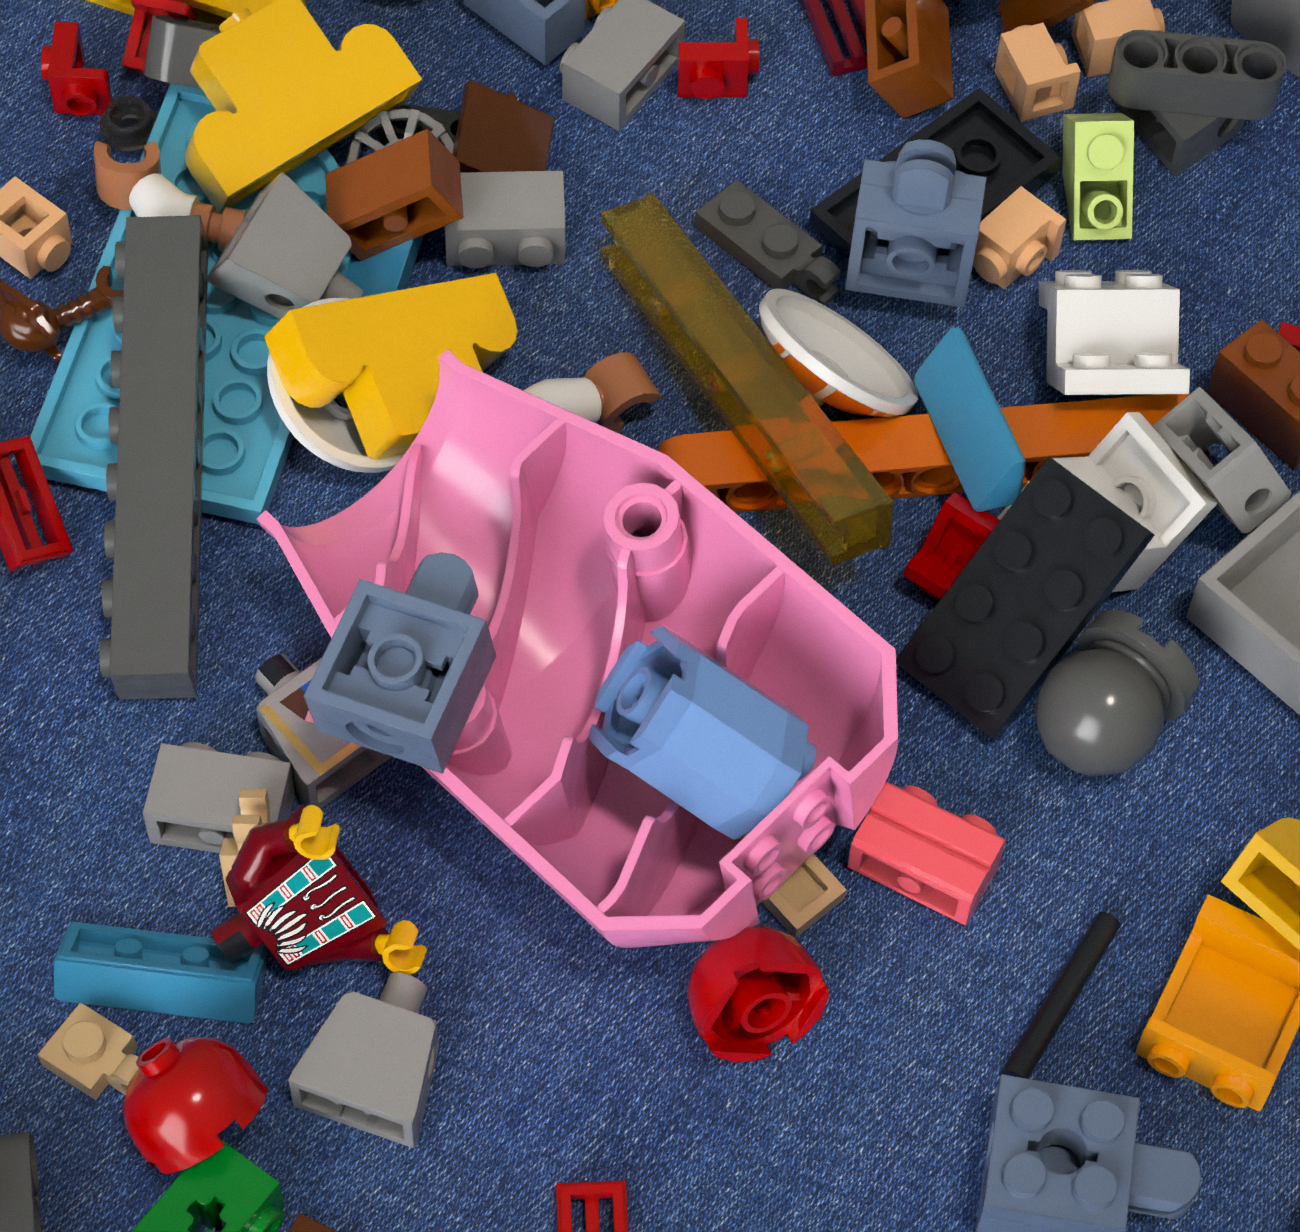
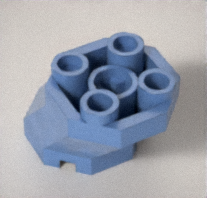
[589,625,817,840]

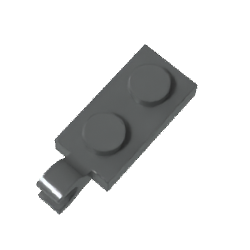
[695,179,841,306]

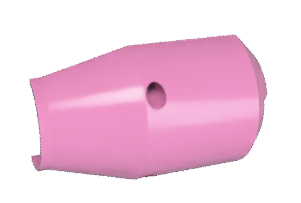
[256,349,898,948]

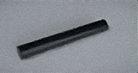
[1001,912,1121,1079]

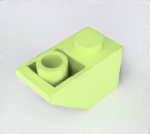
[1062,113,1134,241]

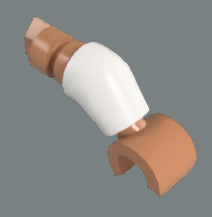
[93,141,247,251]
[523,352,662,433]

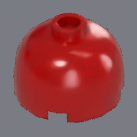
[687,926,829,1062]
[122,1037,268,1174]

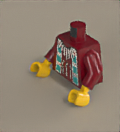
[211,804,427,975]

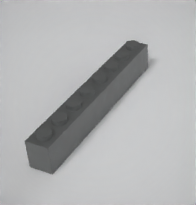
[99,215,209,700]

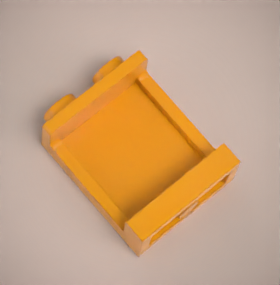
[1135,894,1300,1112]

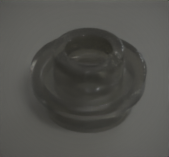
[100,96,157,152]

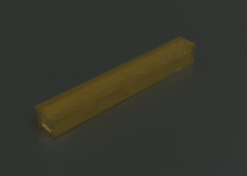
[601,192,893,566]

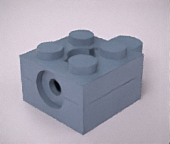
[845,140,987,308]
[303,552,496,774]
[975,1074,1201,1232]

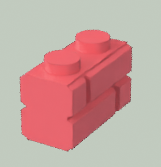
[847,782,1006,926]

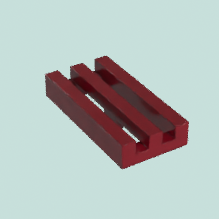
[801,0,868,76]

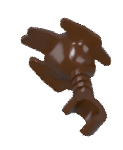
[0,266,124,363]

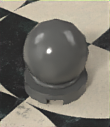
[1035,609,1200,777]

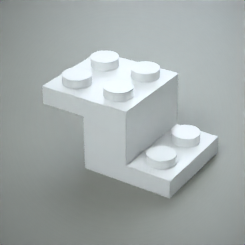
[1039,270,1190,395]
[997,412,1218,592]

